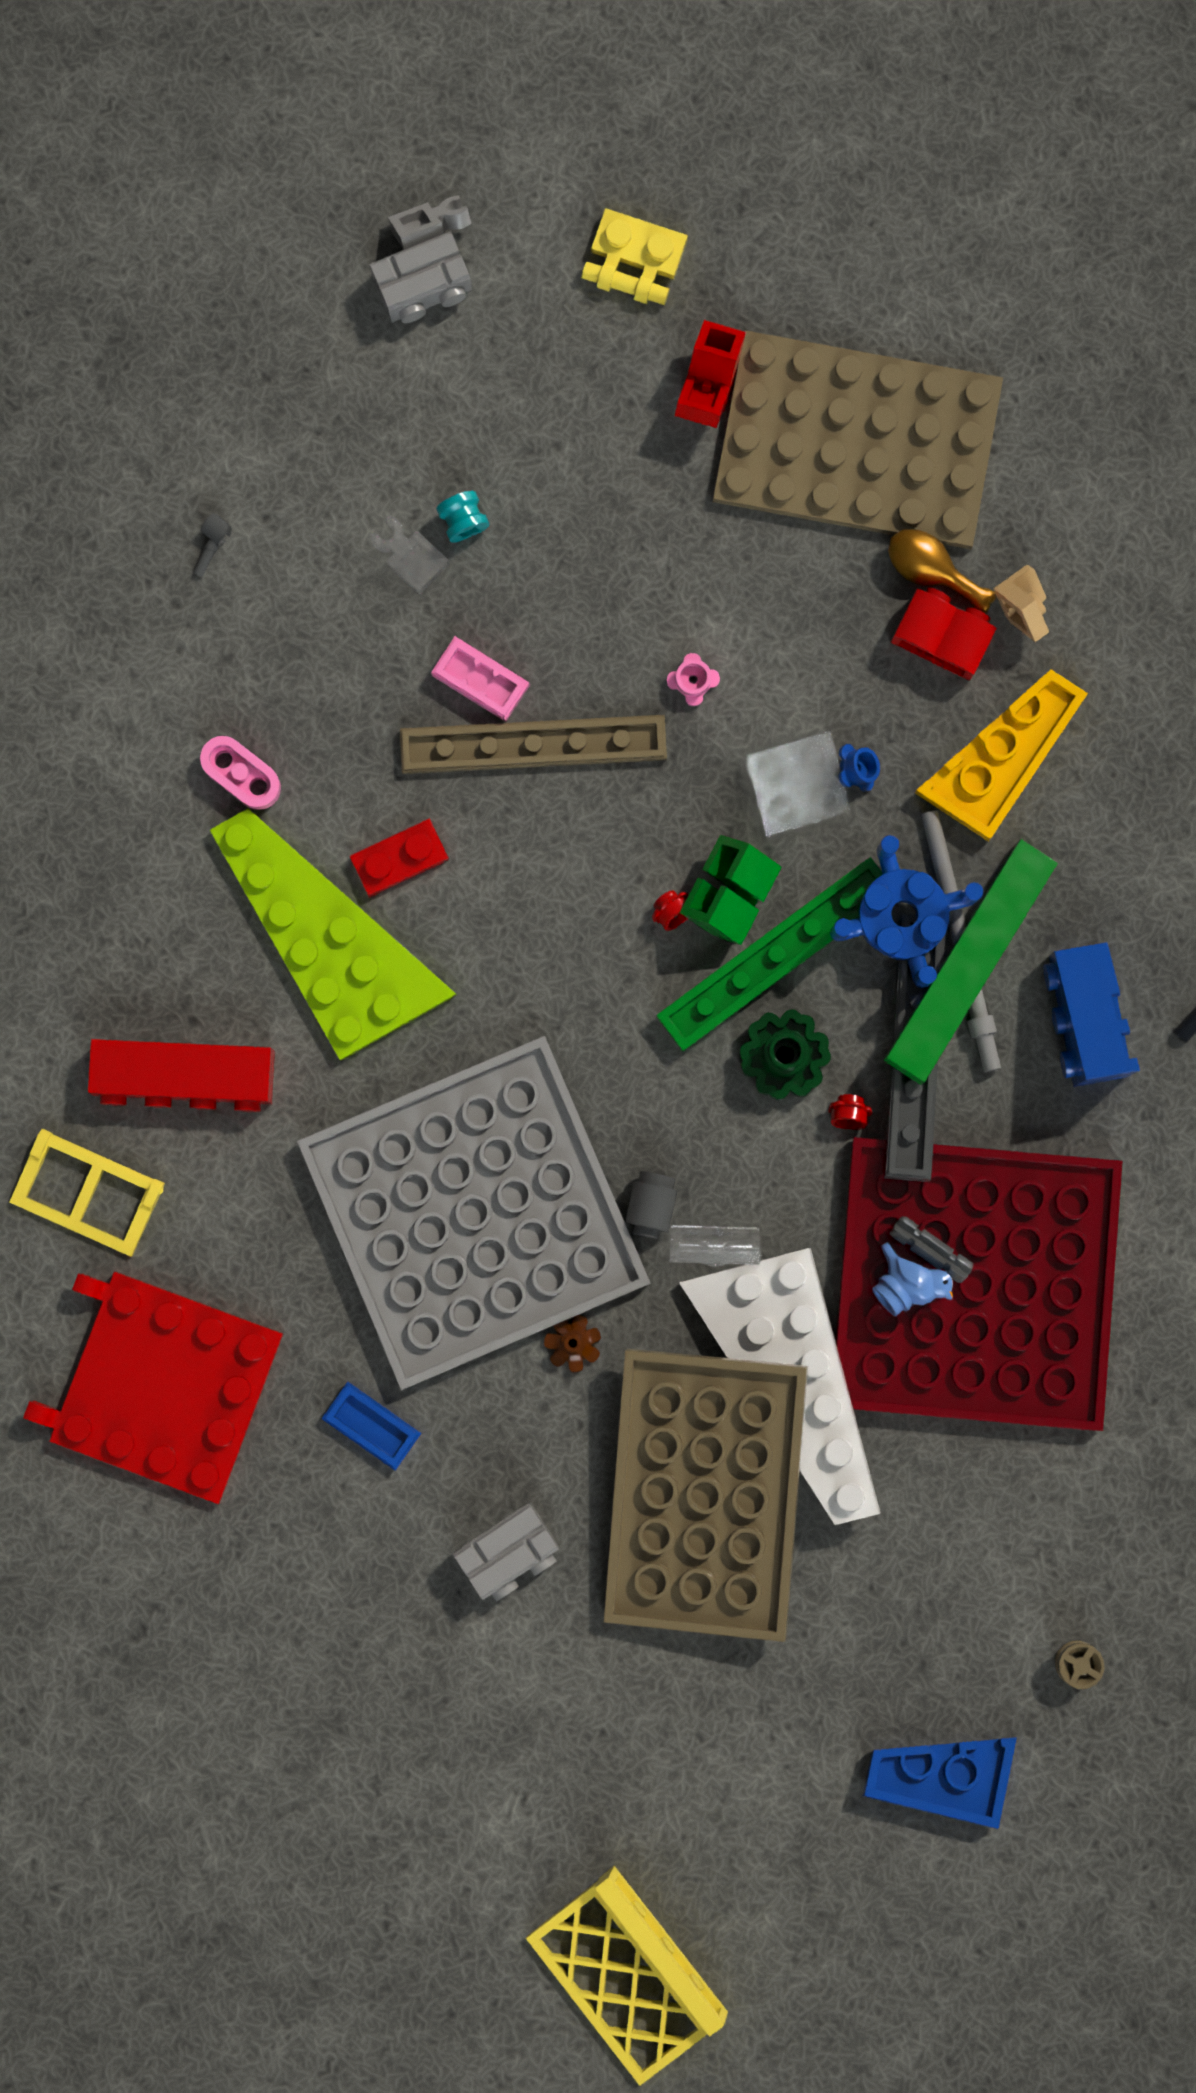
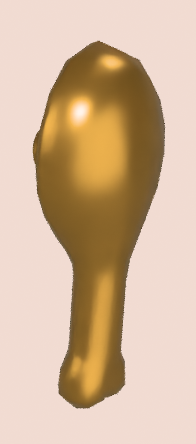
[888,529,996,613]

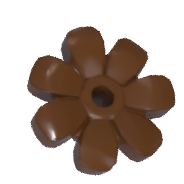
[544,1315,601,1372]

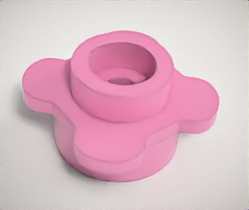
[667,653,720,706]

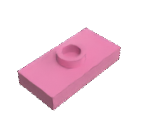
[431,636,530,722]

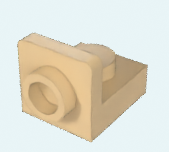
[993,565,1049,642]

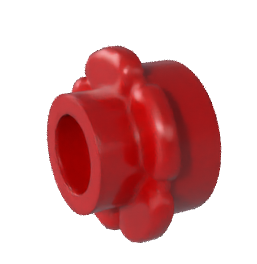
[652,890,689,931]
[828,1094,872,1130]

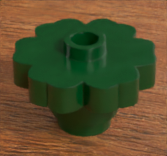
[739,1009,831,1101]

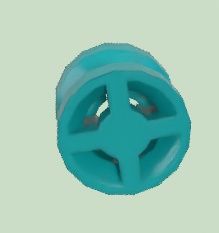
[436,490,490,543]

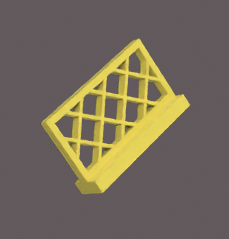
[526,1866,728,2086]

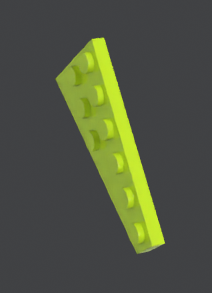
[210,808,457,1061]

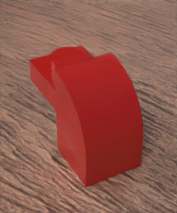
[674,320,746,428]

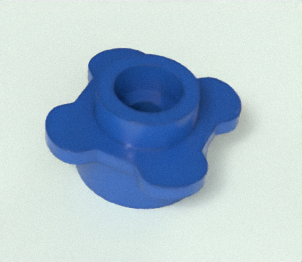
[839,744,880,792]

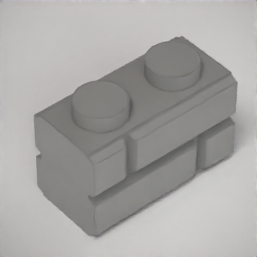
[369,231,472,323]
[453,1502,560,1601]

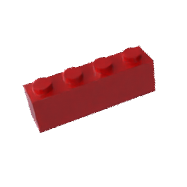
[88,1039,275,1112]

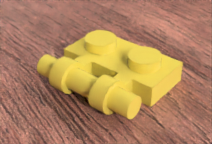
[581,208,688,305]

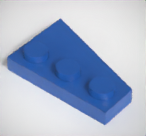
[862,1737,1017,1829]

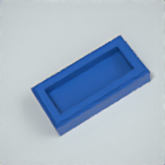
[322,1381,422,1471]

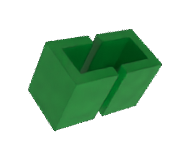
[680,834,782,945]

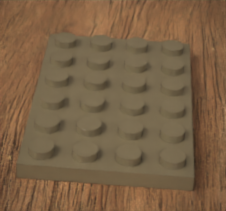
[713,330,1003,550]
[604,1349,808,1642]

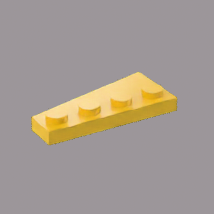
[915,669,1088,842]

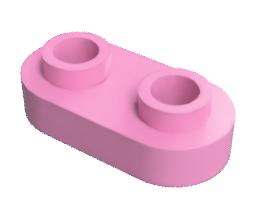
[200,736,281,810]

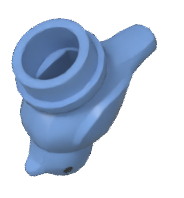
[872,1242,953,1316]

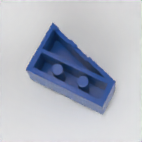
[1043,942,1140,1087]

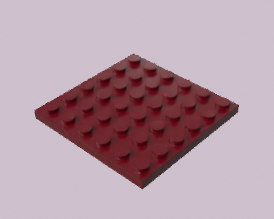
[836,1137,1123,1431]

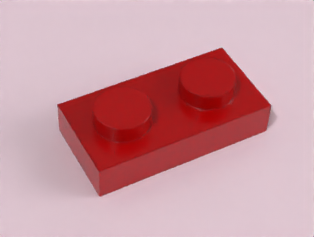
[350,818,449,897]

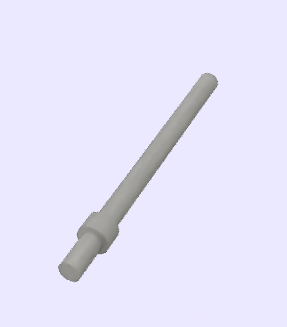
[921,810,1001,1073]

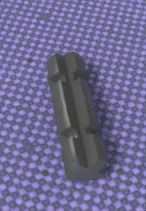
[890,1216,974,1283]

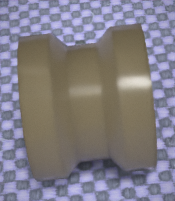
[1055,1640,1105,1689]

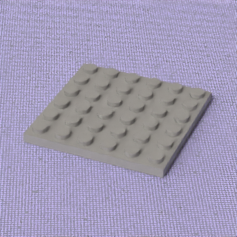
[297,1036,651,1390]

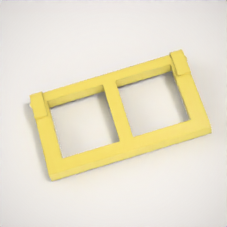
[9,1129,165,1257]

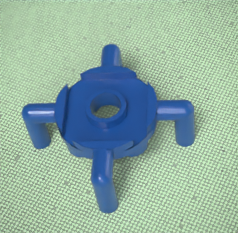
[830,835,983,988]

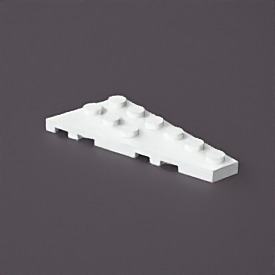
[679,1248,881,1525]

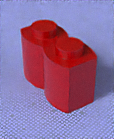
[891,588,997,681]

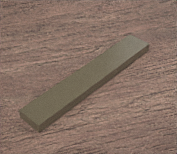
[400,715,667,774]

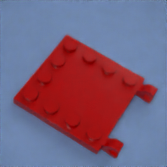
[23,1271,284,1504]

